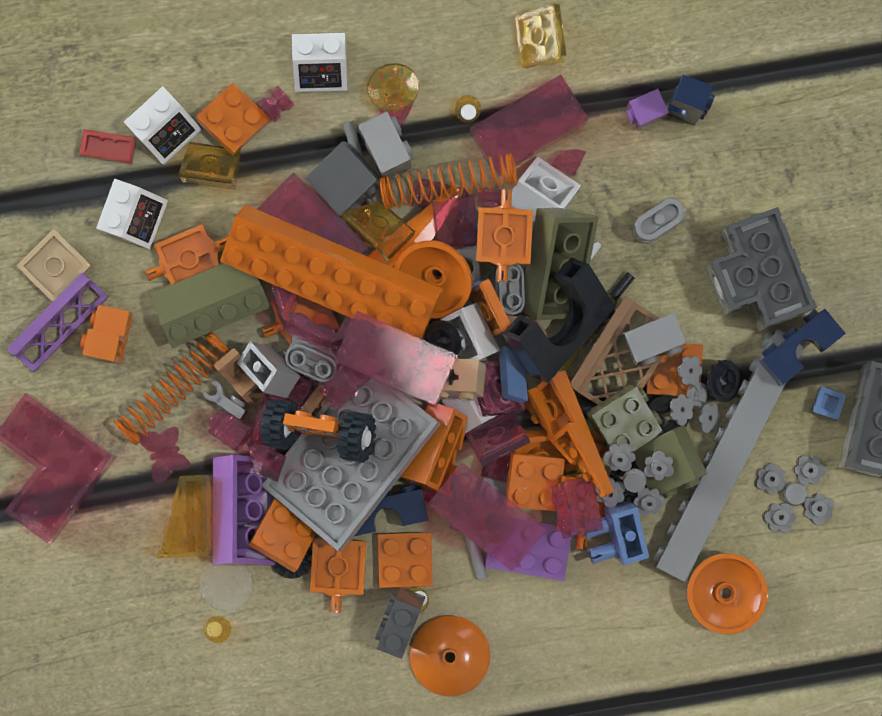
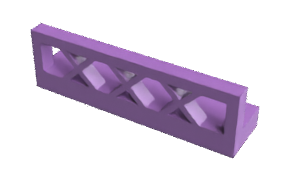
[7,273,109,373]

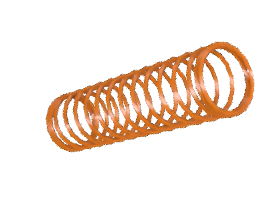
[380,152,518,210]
[114,332,230,445]

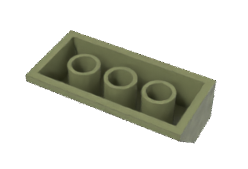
[522,208,599,320]
[150,263,271,348]

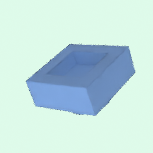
[811,386,846,421]

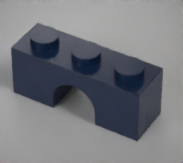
[668,75,715,126]
[759,309,846,386]
[354,485,429,536]

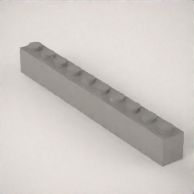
[653,329,806,582]

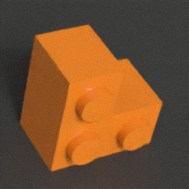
[80,305,133,365]

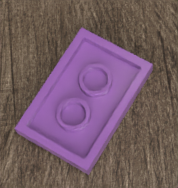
[485,514,573,581]

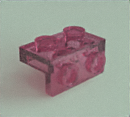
[551,478,604,539]

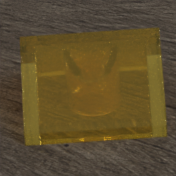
[179,142,241,190]
[342,200,415,262]

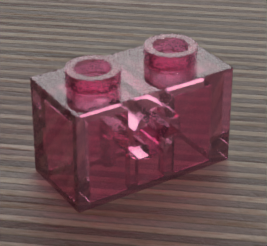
[207,410,254,452]

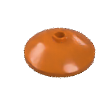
[394,240,473,318]
[687,553,768,634]
[410,615,490,696]

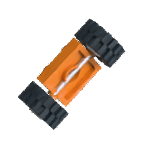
[260,399,376,463]

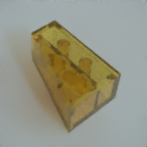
[157,475,213,558]

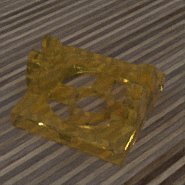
[515,3,567,69]

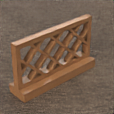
[570,296,665,405]

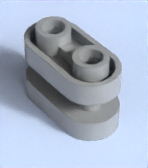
[633,199,684,244]
[488,265,525,316]
[285,338,340,382]

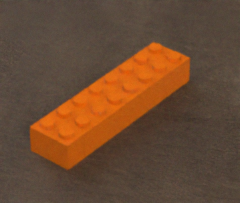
[220,204,443,346]

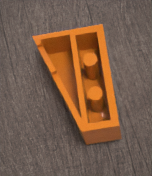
[400,401,468,499]

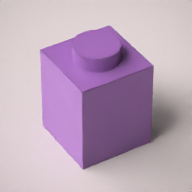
[625,89,669,130]

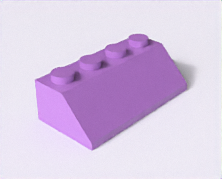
[213,455,275,566]

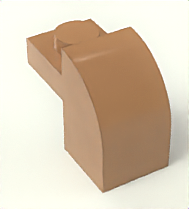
[214,348,271,409]

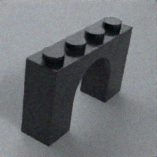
[502,257,616,383]

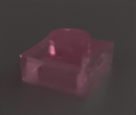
[477,188,501,208]
[480,450,510,482]

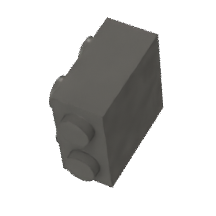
[305,141,381,218]
[375,587,426,659]

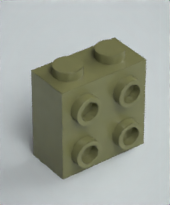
[585,385,663,459]
[633,425,707,499]

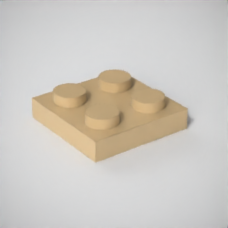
[17,229,93,302]

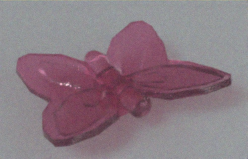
[139,426,190,484]

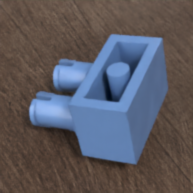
[581,500,649,565]

